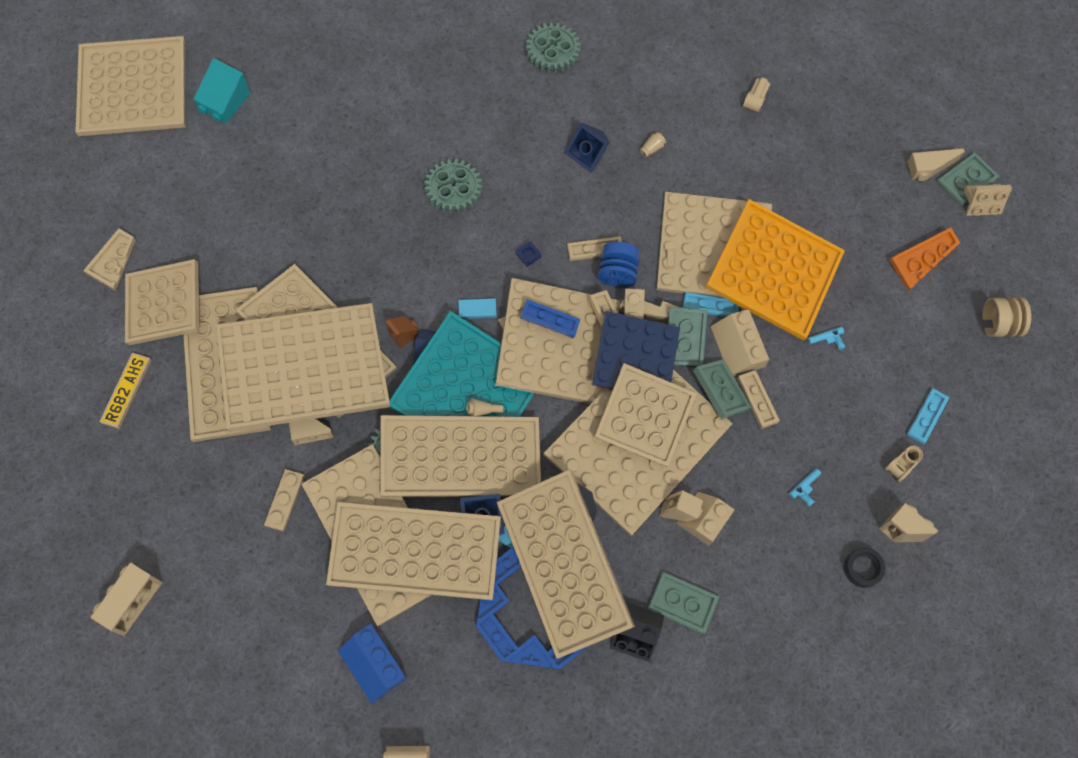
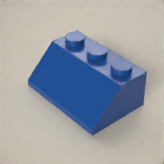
[338,624,407,704]

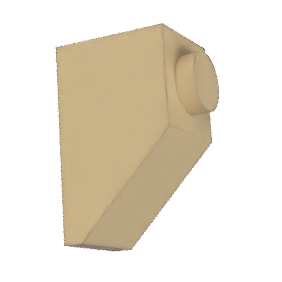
[289,419,334,445]
[659,490,703,522]

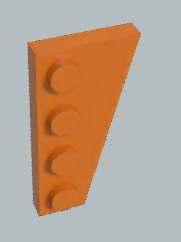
[889,228,960,291]

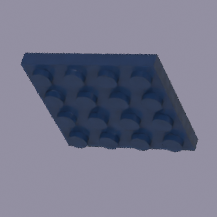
[591,311,680,390]

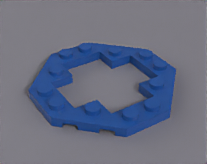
[476,547,589,670]

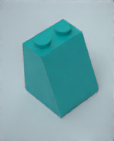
[193,58,250,123]

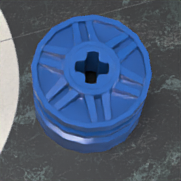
[598,242,640,288]

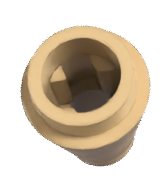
[640,132,666,158]

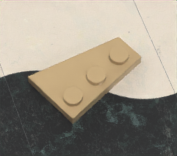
[83,228,136,291]

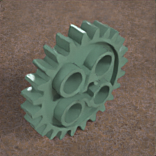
[526,22,581,73]
[424,159,483,214]

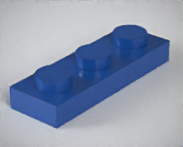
[520,299,581,338]

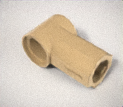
[743,78,770,113]

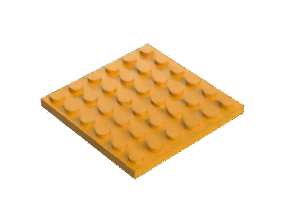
[705,199,845,341]

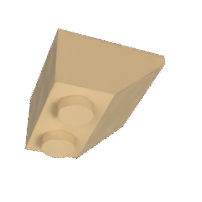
[676,492,735,546]

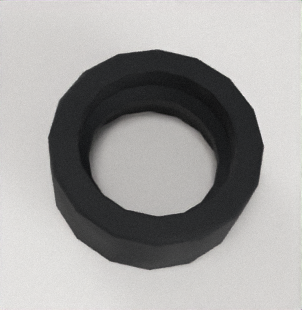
[844,547,886,588]

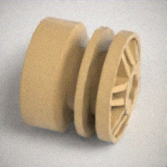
[982,298,1031,337]

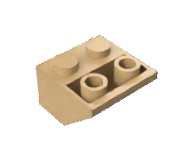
[879,503,938,542]

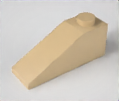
[907,149,965,181]

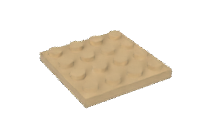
[125,259,199,345]
[594,363,697,467]

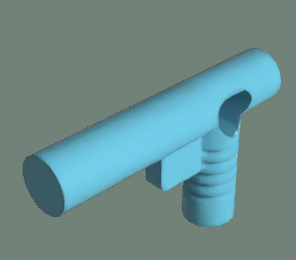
[807,326,845,350]
[788,468,821,507]

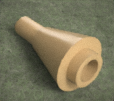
[466,398,503,417]

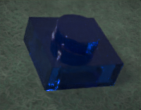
[516,241,542,267]

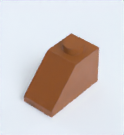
[385,316,419,349]

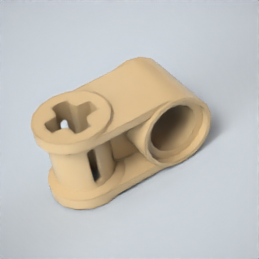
[885,446,923,483]

